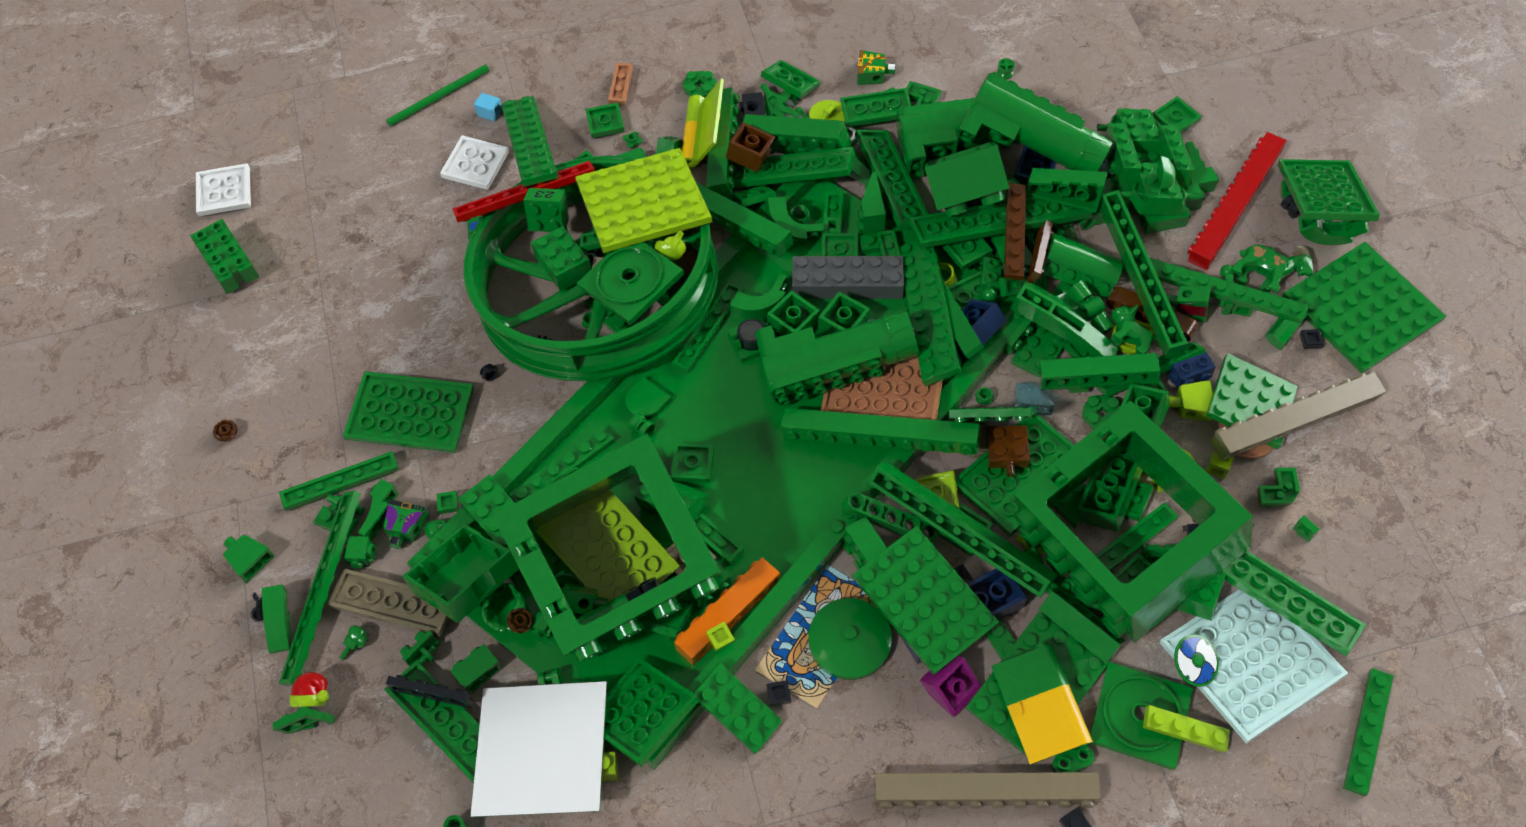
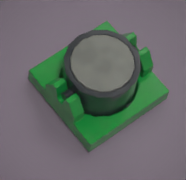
[728,318,768,362]

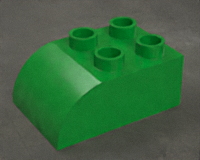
[925,141,1009,217]

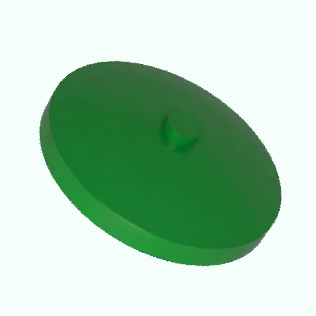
[808,598,892,680]

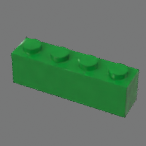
[1038,587,1126,663]

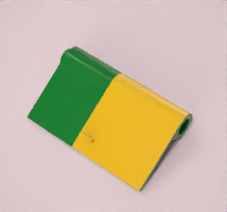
[991,642,1093,765]

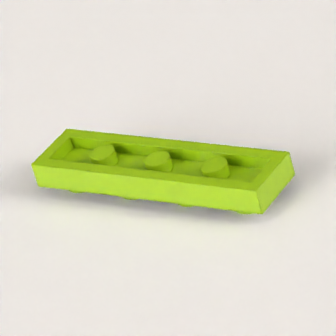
[1143,705,1230,753]

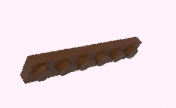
[1004,183,1026,281]

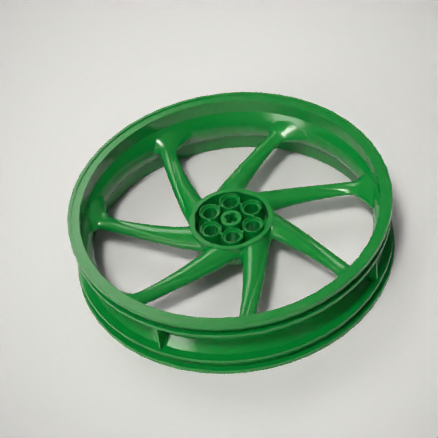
[463,156,718,381]

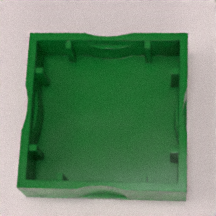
[402,524,519,623]

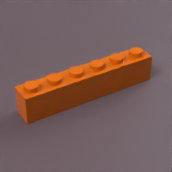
[674,557,780,666]

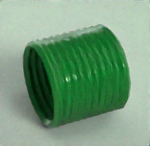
[790,205,809,224]

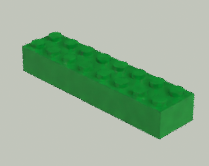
[1077,383,1170,532]

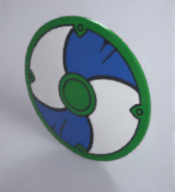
[1174,634,1219,687]

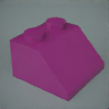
[920,656,982,717]

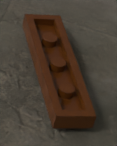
[1026,220,1053,283]

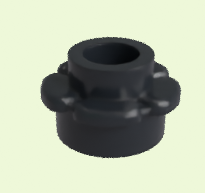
[480,364,498,381]

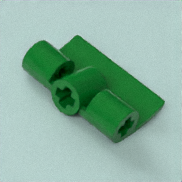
[1056,280,1115,335]

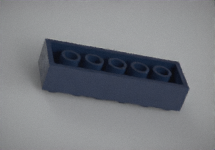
[898,568,1027,664]

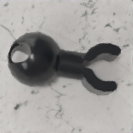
[250,592,264,622]

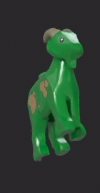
[1231,244,1313,294]

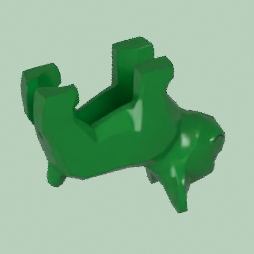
[1110,305,1156,354]

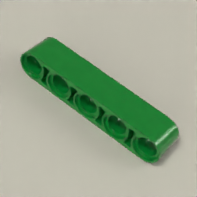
[842,493,939,542]

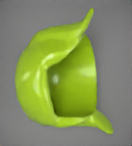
[655,231,686,262]

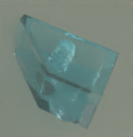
[1014,382,1055,416]

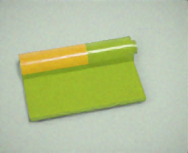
[681,79,724,169]

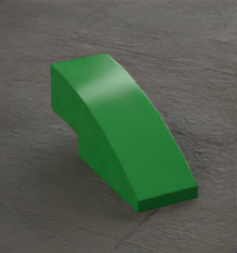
[262,584,291,654]

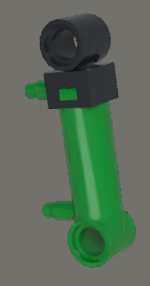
[575,577,659,625]

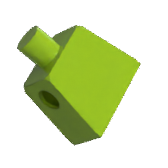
[1169,381,1213,422]

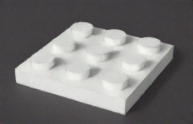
[440,135,509,190]
[196,163,251,216]

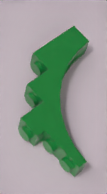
[1139,141,1219,234]

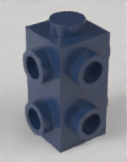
[1169,352,1216,389]

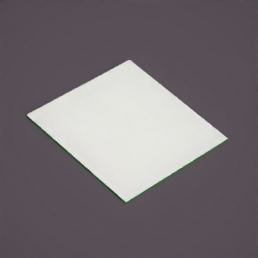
[471,681,607,817]

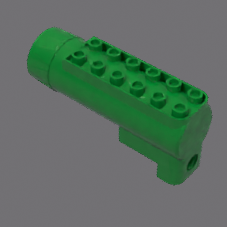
[956,72,1113,171]
[896,97,1018,178]
[755,311,920,406]

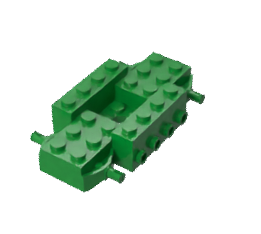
[1097,108,1199,216]

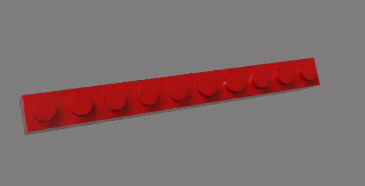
[1187,132,1287,271]

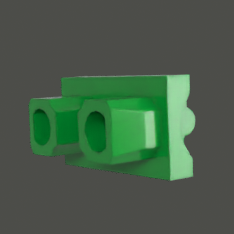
[400,630,441,666]

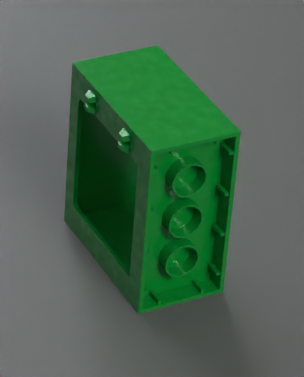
[1013,400,1253,643]
[492,434,722,662]

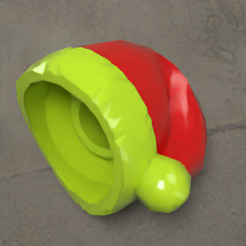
[289,672,330,707]

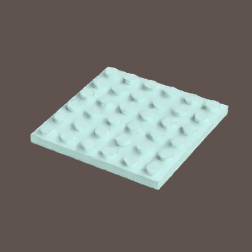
[1160,589,1348,744]

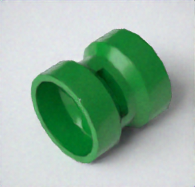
[628,413,656,437]

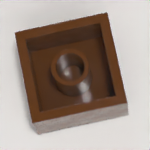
[726,123,775,172]

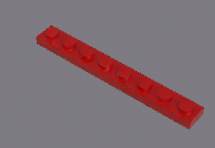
[452,161,595,223]

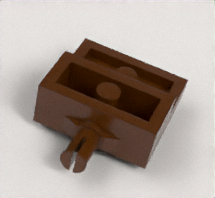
[986,426,1030,477]

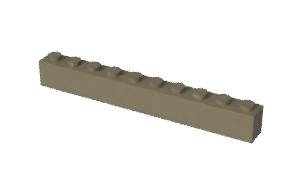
[1210,372,1387,461]
[874,772,1101,809]

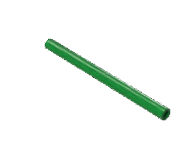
[386,64,489,127]

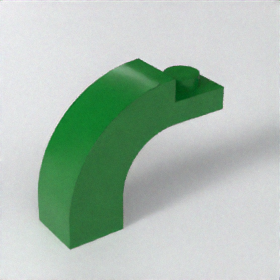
[764,197,824,243]
[1298,217,1369,245]
[730,273,789,320]

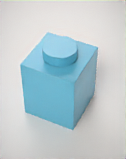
[474,93,503,121]

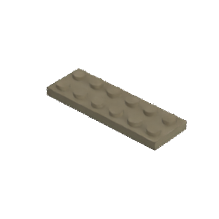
[327,568,449,637]

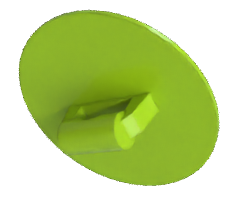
[809,100,844,121]

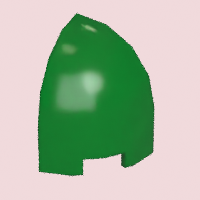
[1156,156,1176,189]

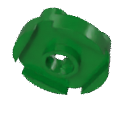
[683,71,716,98]
[1082,395,1120,430]

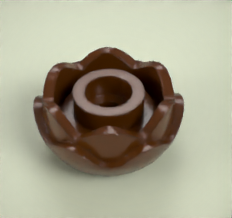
[213,419,238,442]
[507,608,533,634]

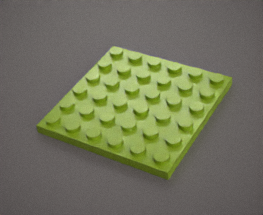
[575,148,712,253]

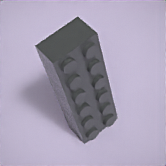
[792,256,904,299]

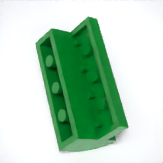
[1042,233,1123,298]

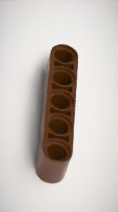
[1106,286,1198,342]

